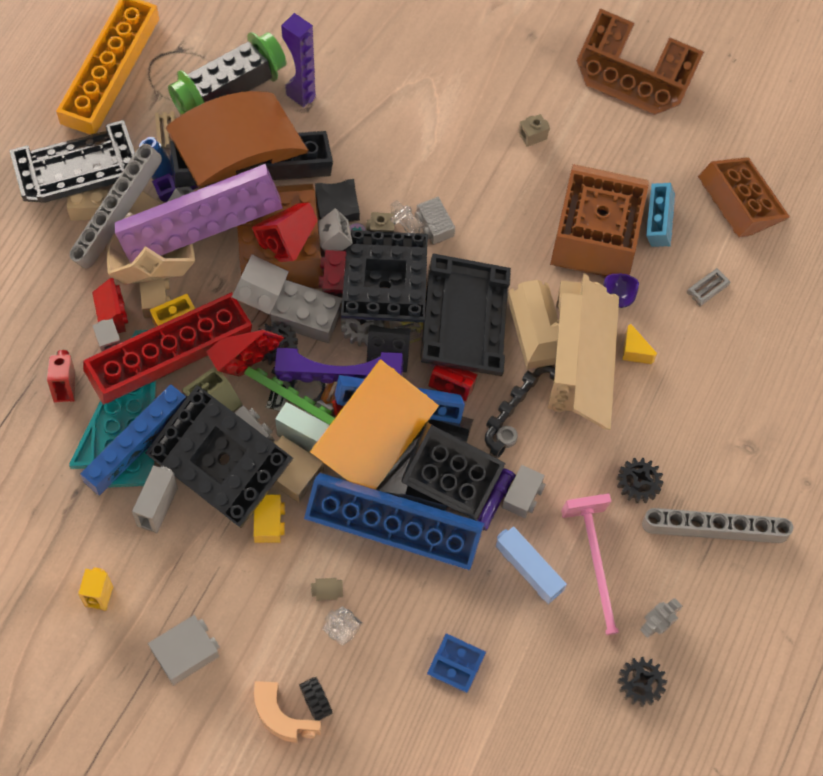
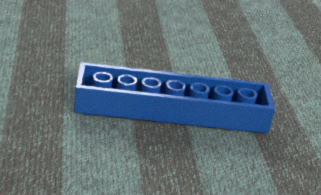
[304,473,485,570]

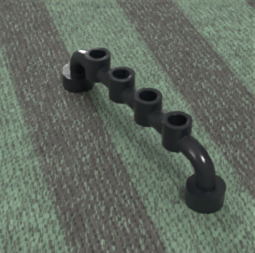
[485,365,555,458]

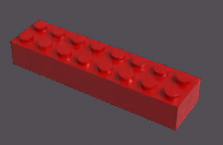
[83,292,252,405]

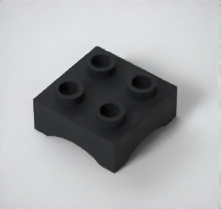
[315,179,360,222]
[366,325,411,373]

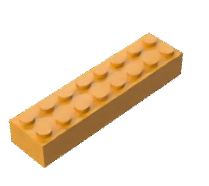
[56,0,159,135]

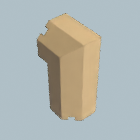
[508,280,559,370]

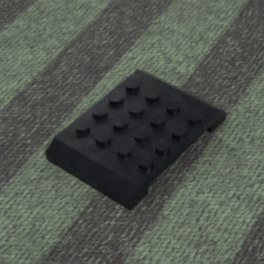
[420,253,511,377]

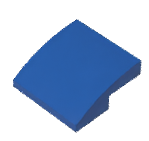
[427,633,486,693]

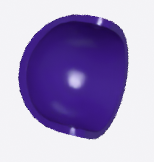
[603,273,639,308]

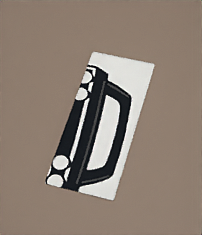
[266,376,290,411]

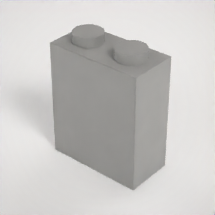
[132,466,178,533]
[148,615,220,686]

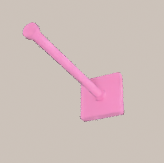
[561,494,619,635]

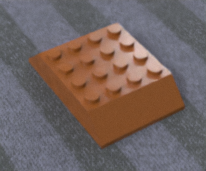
[237,183,322,289]

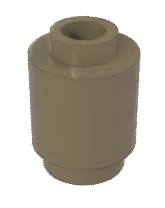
[311,578,343,601]

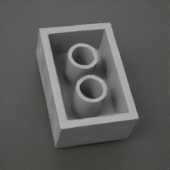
[270,280,342,344]

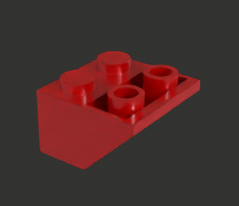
[92,277,129,333]

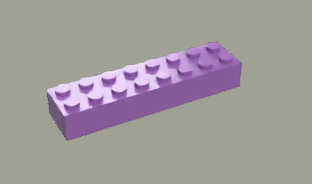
[115,164,283,264]

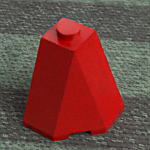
[251,202,318,262]

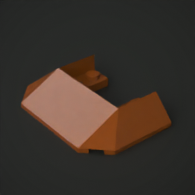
[576,8,704,115]

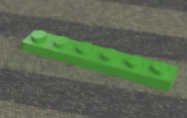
[244,367,335,425]

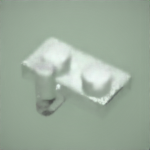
[390,200,424,234]

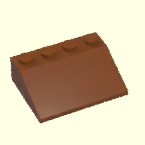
[698,157,790,237]

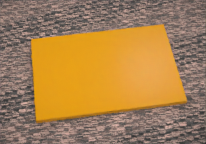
[310,359,439,490]

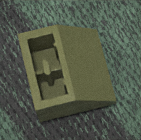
[182,367,243,412]

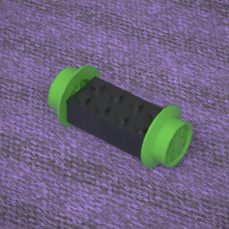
[168,32,287,115]

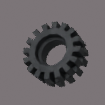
[299,676,333,721]

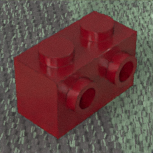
[319,250,346,298]

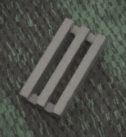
[687,268,730,306]

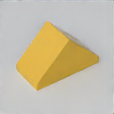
[622,324,657,364]

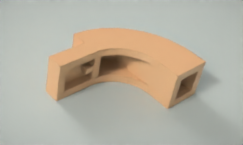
[254,681,321,743]

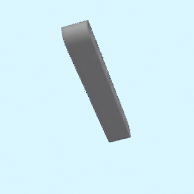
[69,144,162,269]
[642,508,794,543]

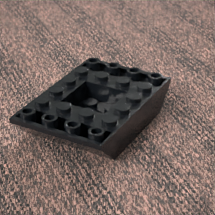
[341,230,428,323]
[145,385,294,528]

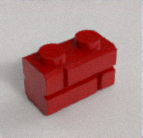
[428,365,478,402]

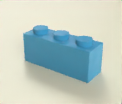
[646,183,675,247]

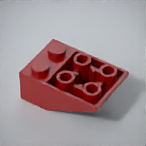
[206,330,284,377]

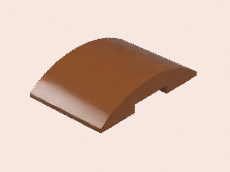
[166,91,308,188]

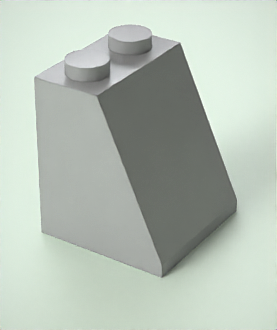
[232,254,289,314]

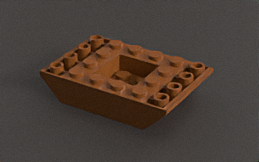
[550,164,649,277]

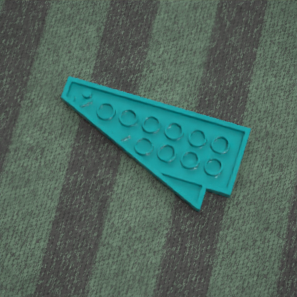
[69,330,156,488]

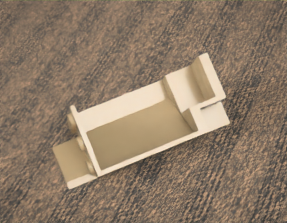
[548,273,619,430]

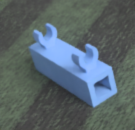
[496,526,567,604]

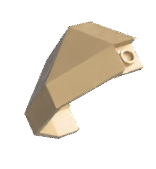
[107,191,195,285]

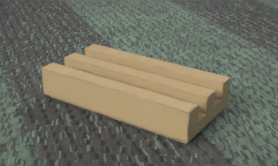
[155,111,175,149]

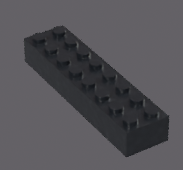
[170,131,333,187]

